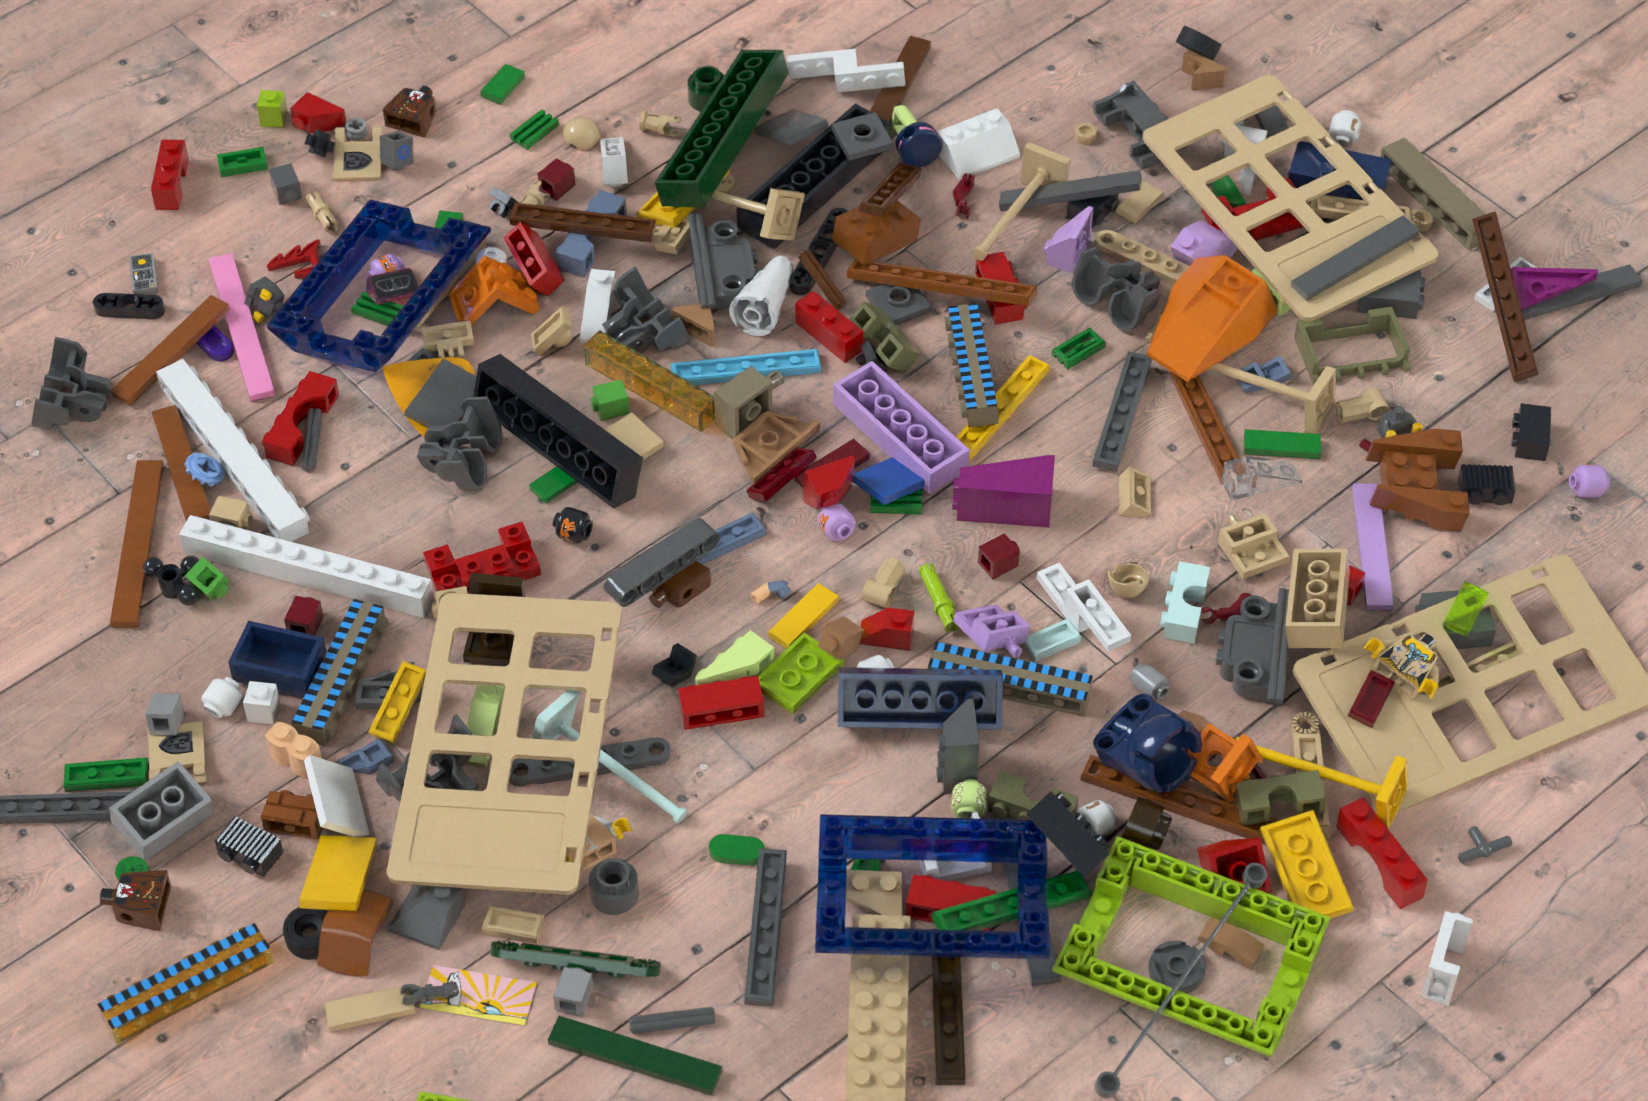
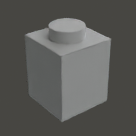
[145,693,185,735]
[553,967,593,1017]

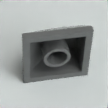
[388,885,465,950]

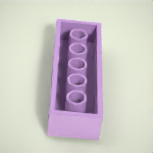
[833,361,970,494]

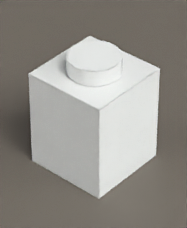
[243,681,280,725]

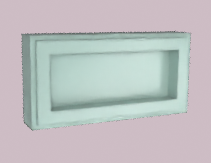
[1022,619,1082,662]

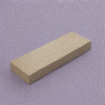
[324,986,416,1032]

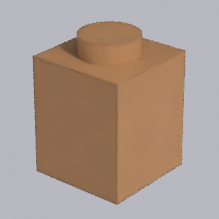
[818,616,864,660]

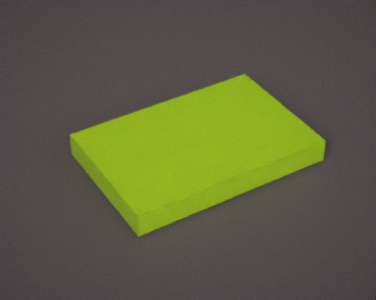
[758,632,845,714]

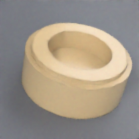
[1074,123,1097,145]

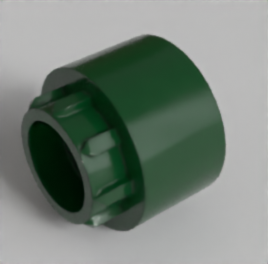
[687,66,724,112]

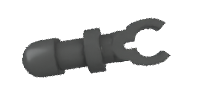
[400,982,458,1005]

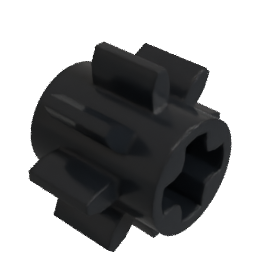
[304,129,336,157]

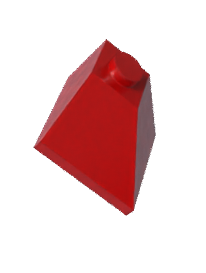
[803,455,855,509]
[1197,837,1273,893]

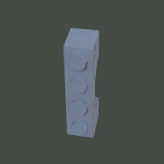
[555,190,627,278]

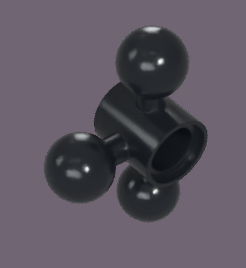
[143,555,199,606]

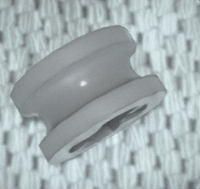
[345,118,367,141]

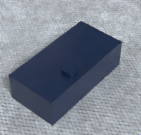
[1288,141,1392,201]

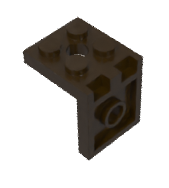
[463,573,526,667]

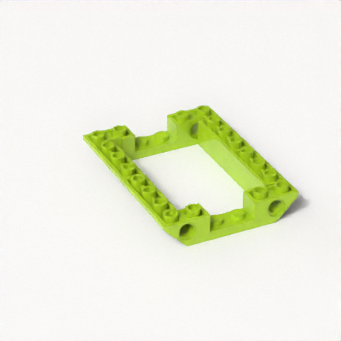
[1052,836,1331,1057]

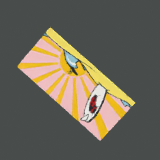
[420,965,537,1026]

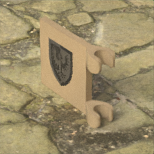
[333,126,383,181]
[148,721,207,784]

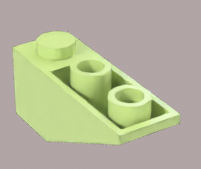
[695,630,774,685]

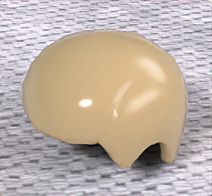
[562,116,601,151]
[1107,563,1149,598]

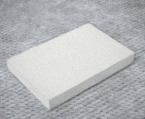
[304,755,370,837]

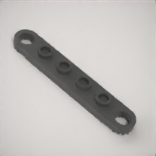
[509,737,670,787]

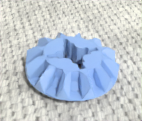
[184,453,225,487]

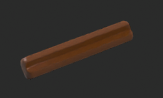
[798,248,847,310]

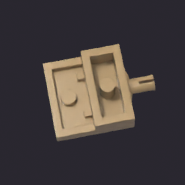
[1218,513,1290,579]

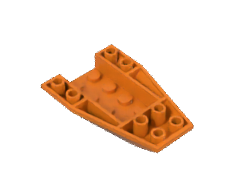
[1146,255,1278,382]

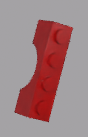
[262,371,339,466]
[1336,797,1428,909]

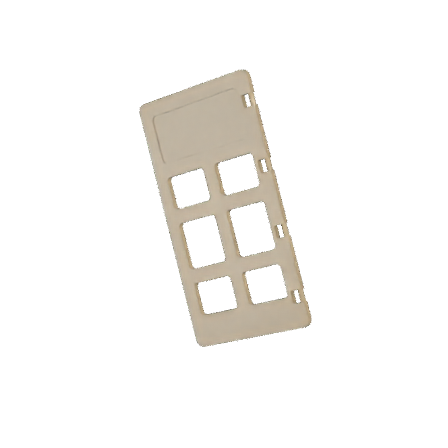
[1143,75,1438,322]
[1293,554,1648,813]
[387,593,622,895]

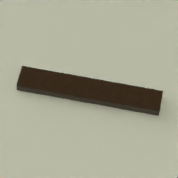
[931,929,966,1085]

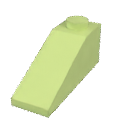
[465,685,505,767]

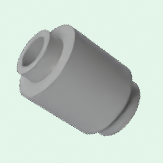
[1129,663,1170,701]

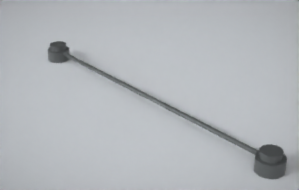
[1094,863,1267,1098]

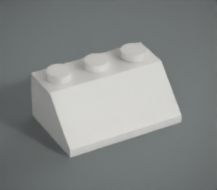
[937,108,1020,181]

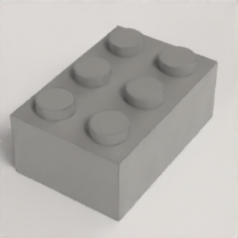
[109,761,213,861]

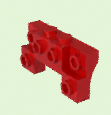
[1201,178,1304,241]
[423,521,541,594]

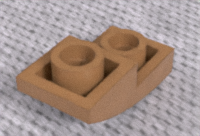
[1197,918,1264,969]

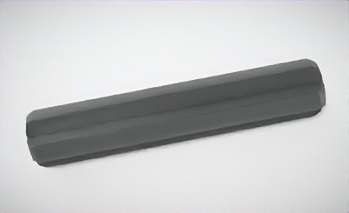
[301,408,322,471]
[629,1007,716,1034]

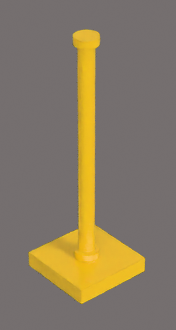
[1236,737,1408,829]

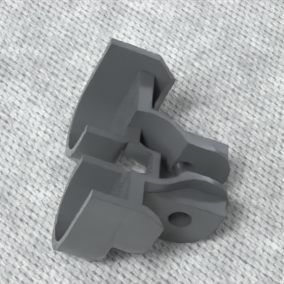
[1072,247,1161,331]
[602,266,691,357]
[31,336,111,430]
[417,397,502,490]
[376,714,476,801]

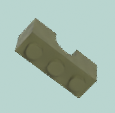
[849,301,920,372]
[988,770,1079,829]
[1235,770,1326,826]

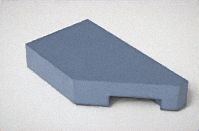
[335,738,394,775]

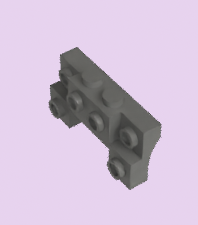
[1093,81,1169,170]

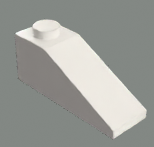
[600,137,628,187]
[580,269,616,345]

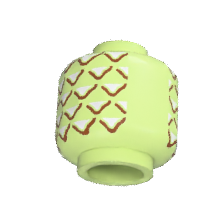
[951,779,988,822]

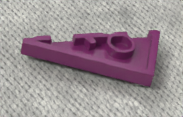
[1511,267,1598,310]

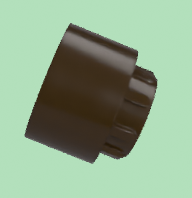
[1121,796,1173,850]

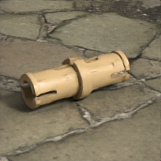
[306,192,339,233]

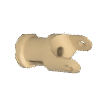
[639,110,682,137]
[520,180,550,206]

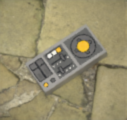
[129,253,158,295]

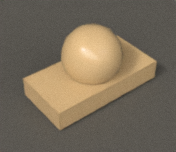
[531,306,573,355]

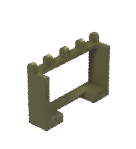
[1294,307,1410,385]

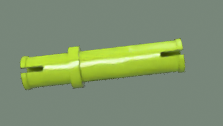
[919,563,960,632]

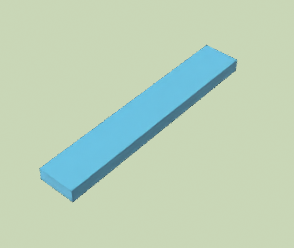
[670,349,821,387]

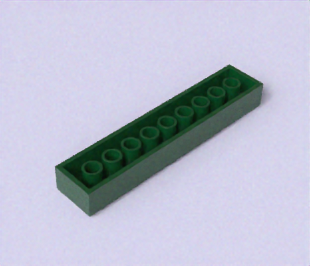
[655,50,789,208]

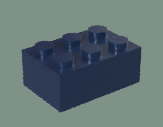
[228,621,327,697]

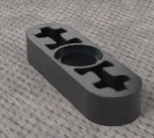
[93,293,165,319]

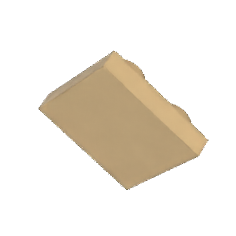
[605,412,664,460]

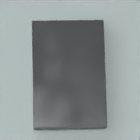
[755,109,829,145]
[404,359,476,428]

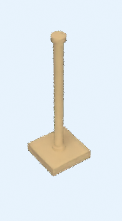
[972,142,1071,261]
[710,189,805,241]
[1208,363,1336,434]

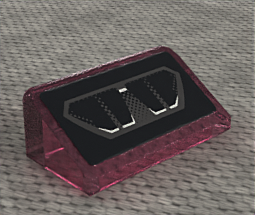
[366,268,419,305]

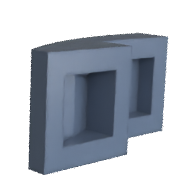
[1237,355,1292,393]

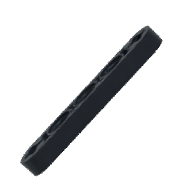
[790,208,848,295]

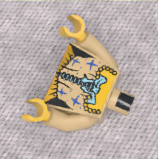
[1363,634,1439,700]

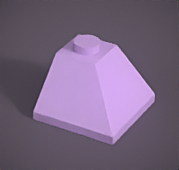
[1044,206,1093,273]
[1170,220,1238,266]

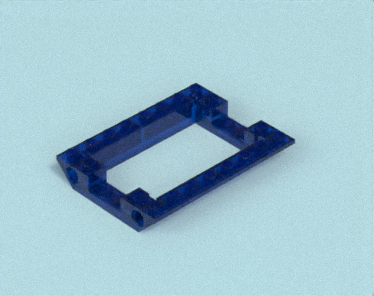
[266,199,491,373]
[815,814,1050,960]

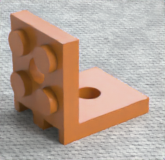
[448,255,540,326]
[1187,723,1263,803]

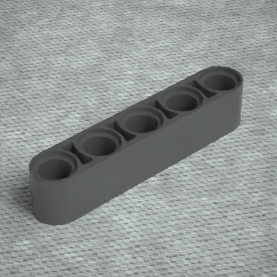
[604,518,720,607]

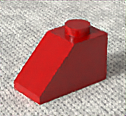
[290,92,346,134]
[859,607,915,651]

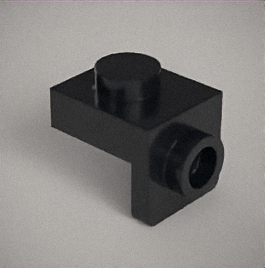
[651,643,697,687]

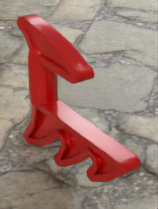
[267,239,331,278]

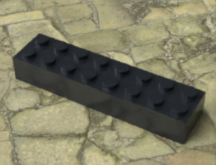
[737,103,892,249]
[473,354,643,508]

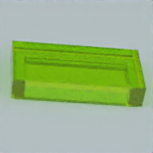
[1443,581,1489,637]

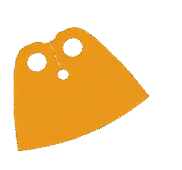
[382,357,474,437]

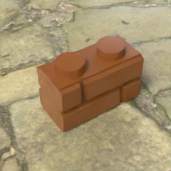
[261,790,322,839]

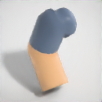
[750,580,791,604]

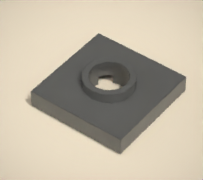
[832,112,893,161]
[865,284,931,325]

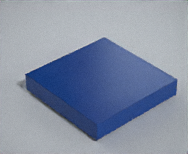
[852,457,924,505]

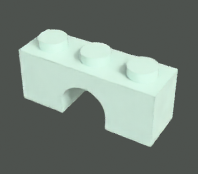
[1160,561,1210,644]

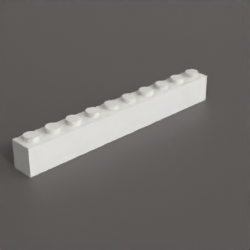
[156,359,310,542]
[179,515,434,618]

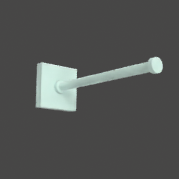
[531,690,688,824]

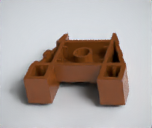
[1366,429,1470,531]

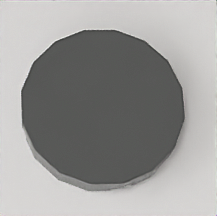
[1148,940,1206,994]

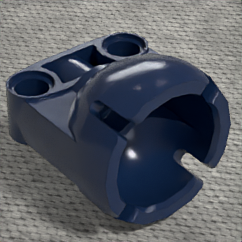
[1093,694,1202,793]

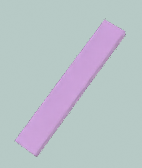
[1352,483,1394,611]

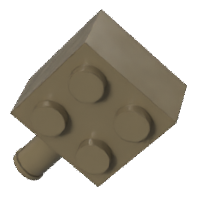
[714,366,784,439]

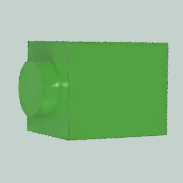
[590,379,630,421]

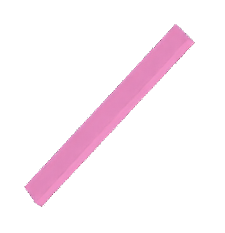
[209,253,275,401]

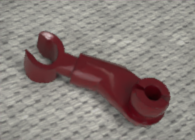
[952,173,975,218]
[1201,592,1252,624]

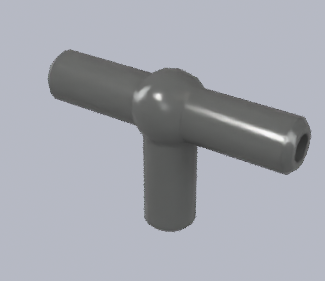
[1458,826,1512,864]

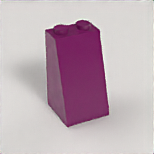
[952,455,1055,528]

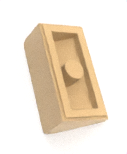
[1119,467,1151,517]

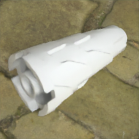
[729,256,793,336]

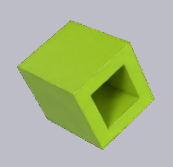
[257,90,288,127]

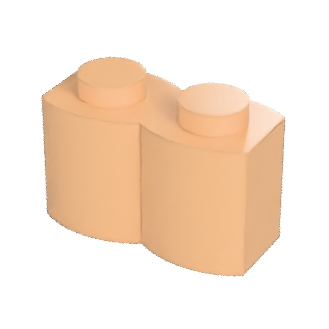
[265,722,322,779]

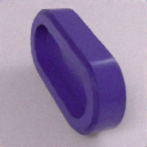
[196,326,234,362]

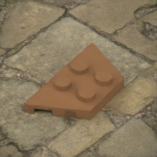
[733,411,820,484]

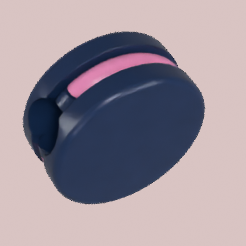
[895,122,942,167]

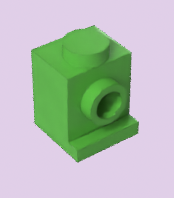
[185,557,230,601]

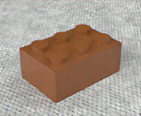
[832,201,921,265]

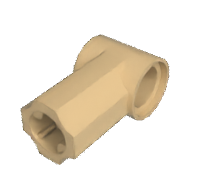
[1335,388,1390,423]
[862,557,905,608]

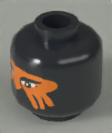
[552,507,593,544]

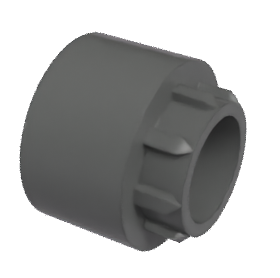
[589,859,639,915]

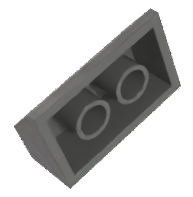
[936,699,979,794]

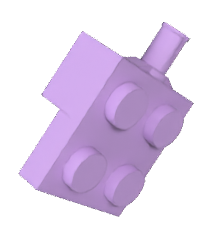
[953,604,1031,657]

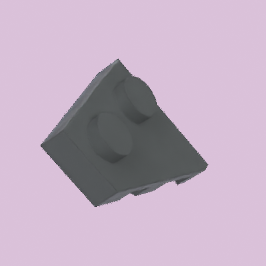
[355,662,415,709]

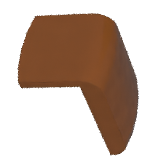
[317,889,393,976]

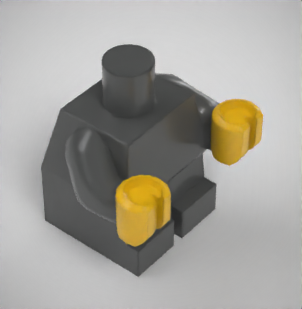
[244,277,288,323]
[1377,406,1423,438]

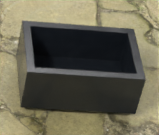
[1026,791,1110,877]

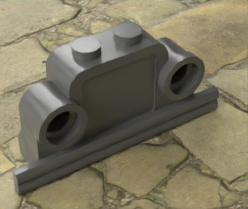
[688,213,759,314]
[1216,588,1289,706]

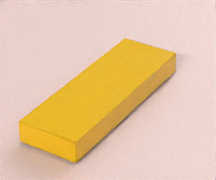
[768,583,839,648]
[368,661,427,744]

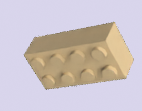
[1285,548,1350,648]

